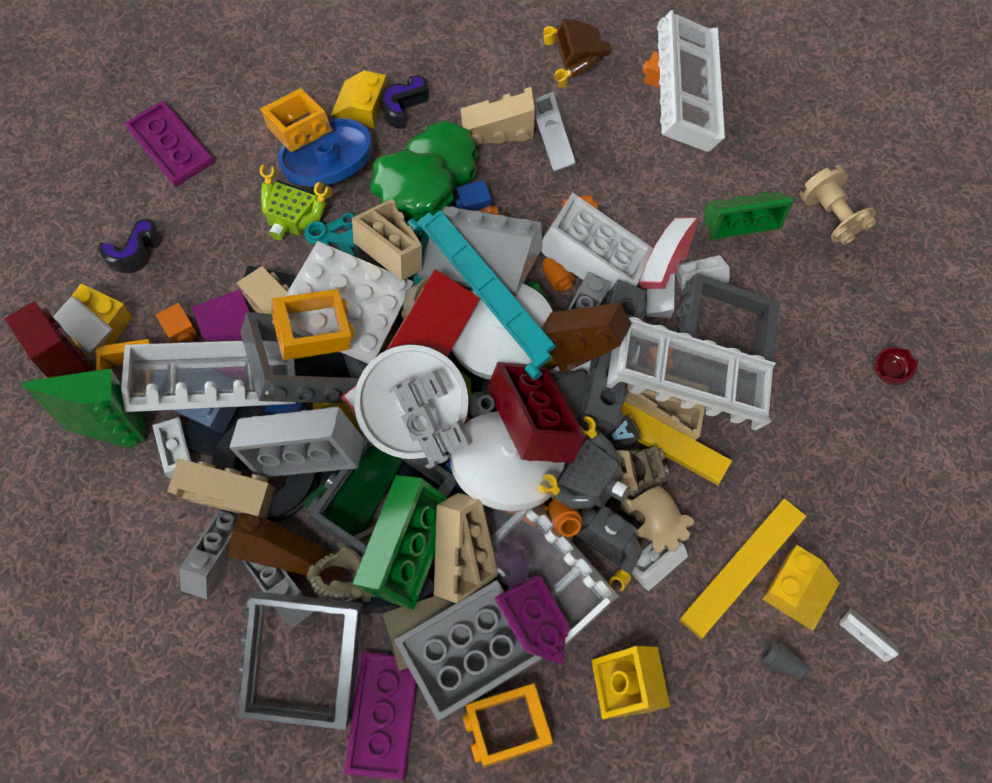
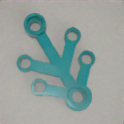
[304,213,355,256]

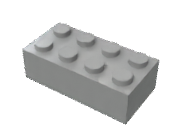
[229,407,364,477]

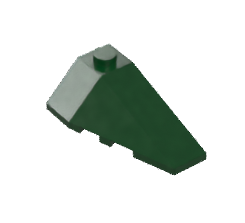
[301,445,404,542]

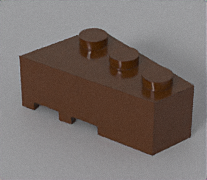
[541,303,632,374]

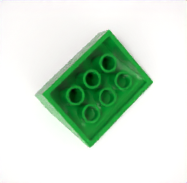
[23,369,146,448]

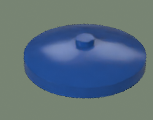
[278,118,373,187]

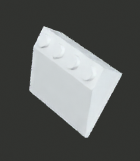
[541,193,653,297]

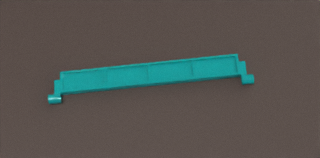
[407,210,556,380]

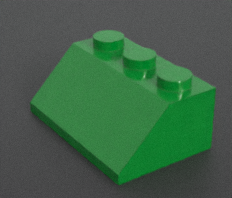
[703,192,793,240]

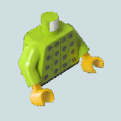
[260,164,333,241]

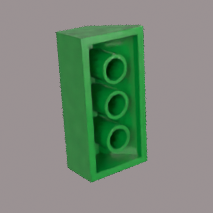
[352,475,448,611]

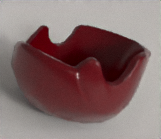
[874,347,918,386]

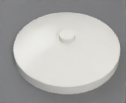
[452,284,553,379]
[354,345,468,459]
[450,412,565,511]

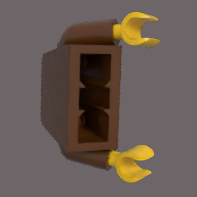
[543,18,611,88]

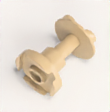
[799,165,877,245]

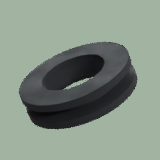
[211,415,320,522]

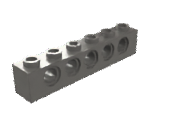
[577,280,647,436]

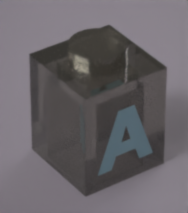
[605,414,644,450]

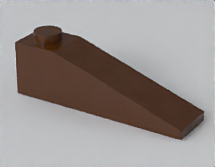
[228,513,344,582]

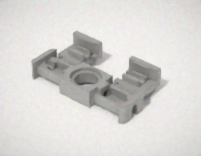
[389,370,472,468]

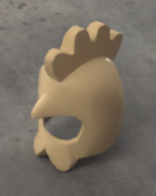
[620,486,694,554]

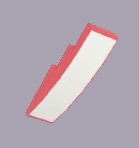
[639,217,699,289]

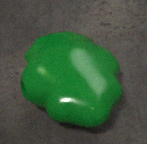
[405,120,478,194]
[370,149,453,222]

